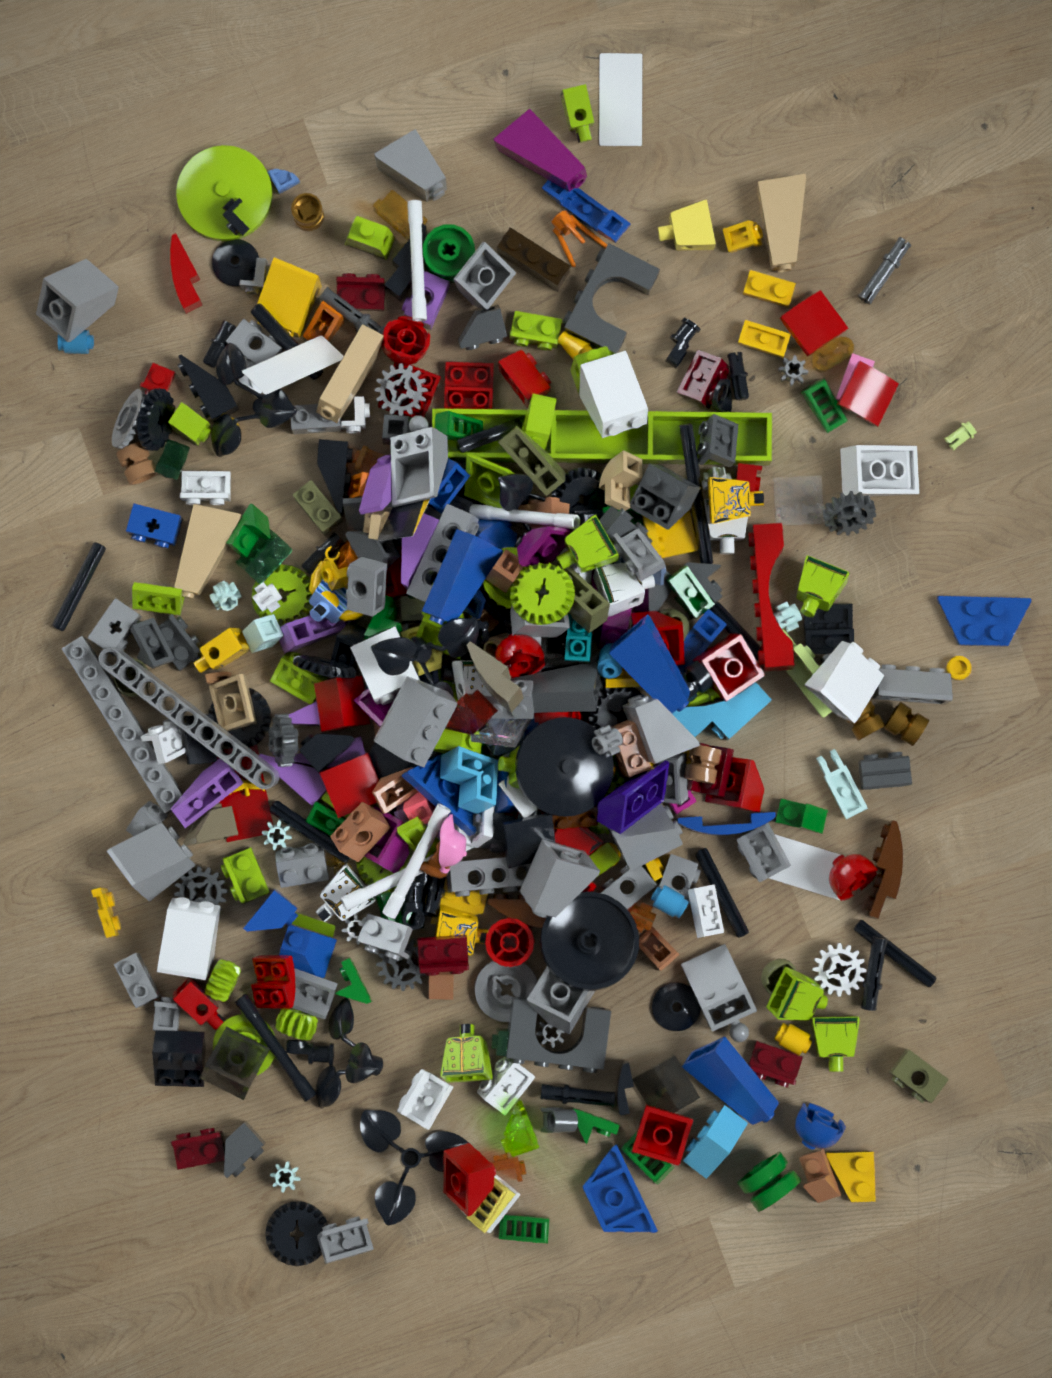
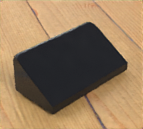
[184,714,217,765]

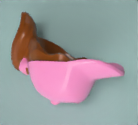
[419,814,467,878]

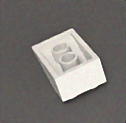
[840,445,919,497]

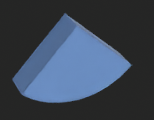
[267,169,300,194]

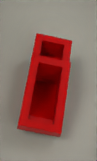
[170,233,203,314]

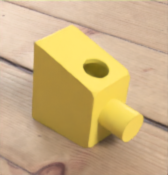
[657,200,716,251]

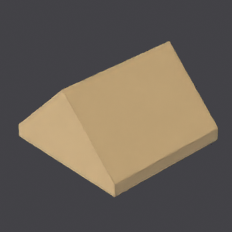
[209,674,257,731]

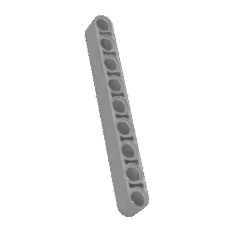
[99,647,279,789]

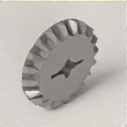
[112,389,147,449]
[475,961,537,1022]

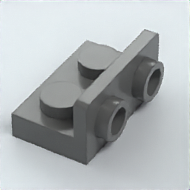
[697,414,738,467]
[158,614,203,672]

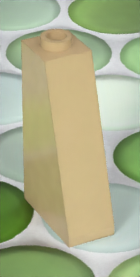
[756,174,806,273]
[316,324,384,423]
[174,504,242,599]

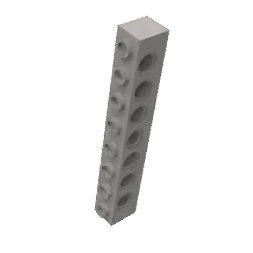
[62,636,183,814]

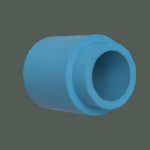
[58,330,94,354]
[597,643,622,679]
[651,885,689,918]

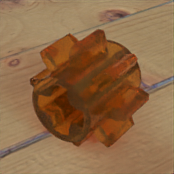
[630,902,657,933]

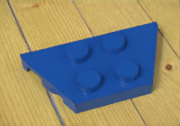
[937,596,1031,647]
[402,753,477,836]
[582,1144,658,1233]

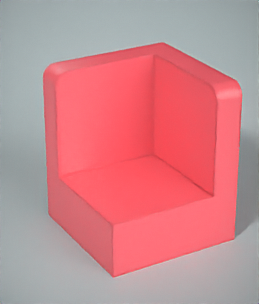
[403,792,436,824]

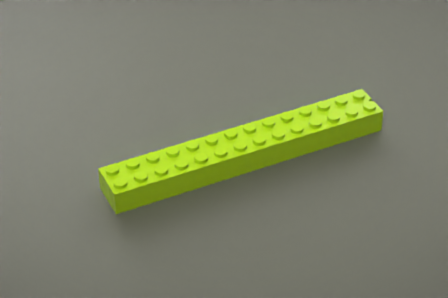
[432,409,772,465]

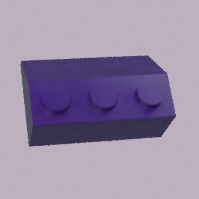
[597,760,669,834]

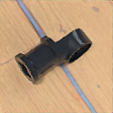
[665,317,701,369]
[401,882,425,930]
[286,1040,335,1066]

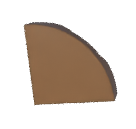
[205,671,232,685]

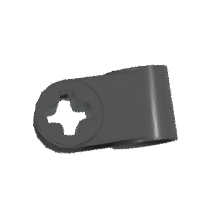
[541,1107,578,1133]

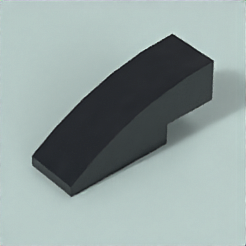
[384,223,427,301]

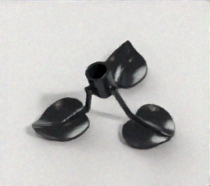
[211,343,298,457]
[498,474,559,548]
[371,617,479,698]
[316,998,383,1109]
[360,1110,469,1226]

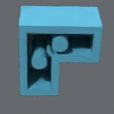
[440,746,498,814]
[683,1105,748,1179]

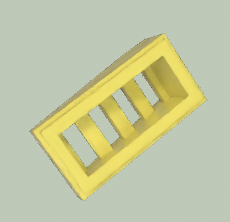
[466,1177,516,1233]

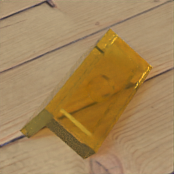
[373,190,427,240]

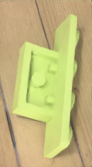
[782,629,832,718]

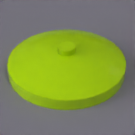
[176,145,273,241]

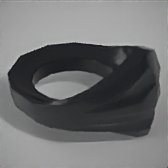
[712,378,732,412]

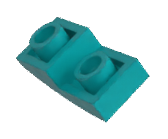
[565,614,592,662]

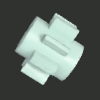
[209,581,242,611]
[773,601,802,632]
[262,819,292,850]
[270,1161,301,1193]

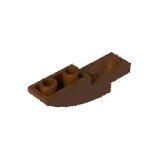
[865,820,903,919]
[488,894,547,928]

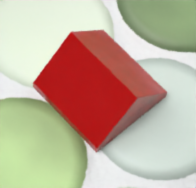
[314,676,370,732]
[632,1105,693,1166]

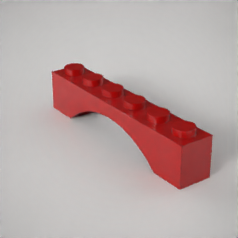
[748,523,795,672]

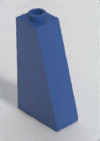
[422,529,503,625]
[609,614,690,713]
[682,1036,779,1125]

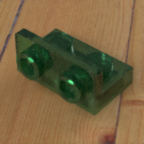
[235,529,293,585]

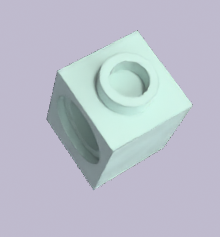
[242,614,284,653]

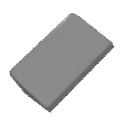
[656,753,688,804]

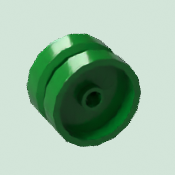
[423,224,475,283]
[737,1151,801,1212]

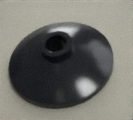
[212,239,259,287]
[652,982,701,1031]

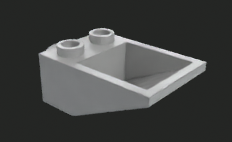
[390,416,448,507]
[681,944,757,1042]

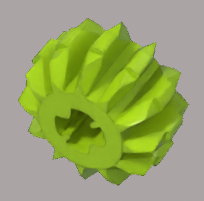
[205,959,241,1002]
[275,1008,318,1041]

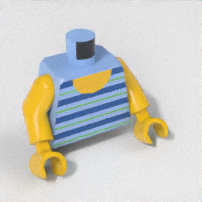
[309,546,364,623]

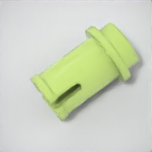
[944,421,977,451]

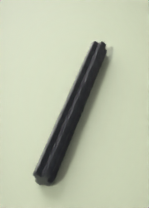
[679,423,713,564]

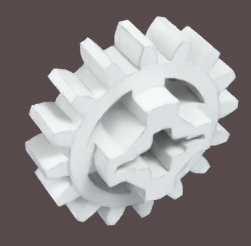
[812,943,866,997]

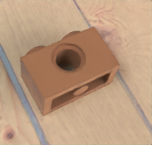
[611,720,651,777]
[330,802,391,862]

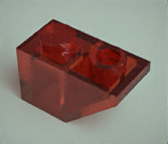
[445,689,498,735]

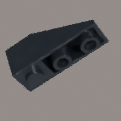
[177,354,239,423]
[317,439,353,517]

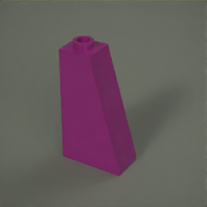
[493,108,587,192]

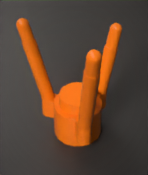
[551,210,607,267]

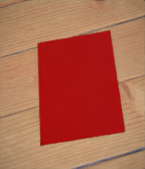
[212,744,275,842]

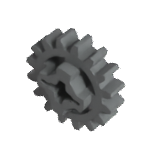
[823,491,876,536]
[268,714,299,767]
[174,866,228,911]
[376,939,426,991]

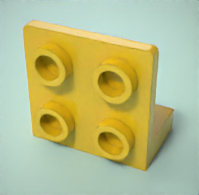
[641,510,698,559]

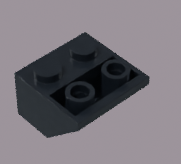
[152,1030,206,1087]

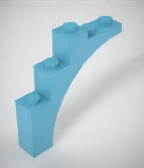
[642,682,772,741]

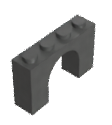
[562,243,660,355]
[504,997,611,1073]

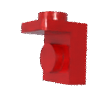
[140,363,176,394]

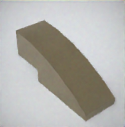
[467,641,524,713]

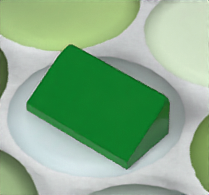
[306,802,346,836]

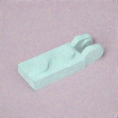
[816,749,868,820]

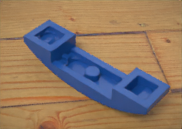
[542,180,631,243]
[677,609,727,673]
[677,812,776,835]

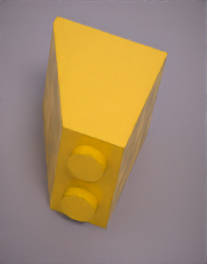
[254,257,322,338]

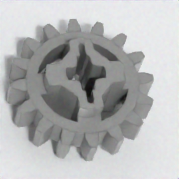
[375,363,428,416]

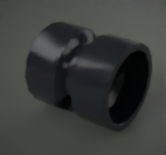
[680,661,714,703]

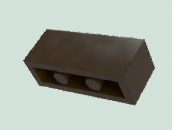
[497,227,571,292]

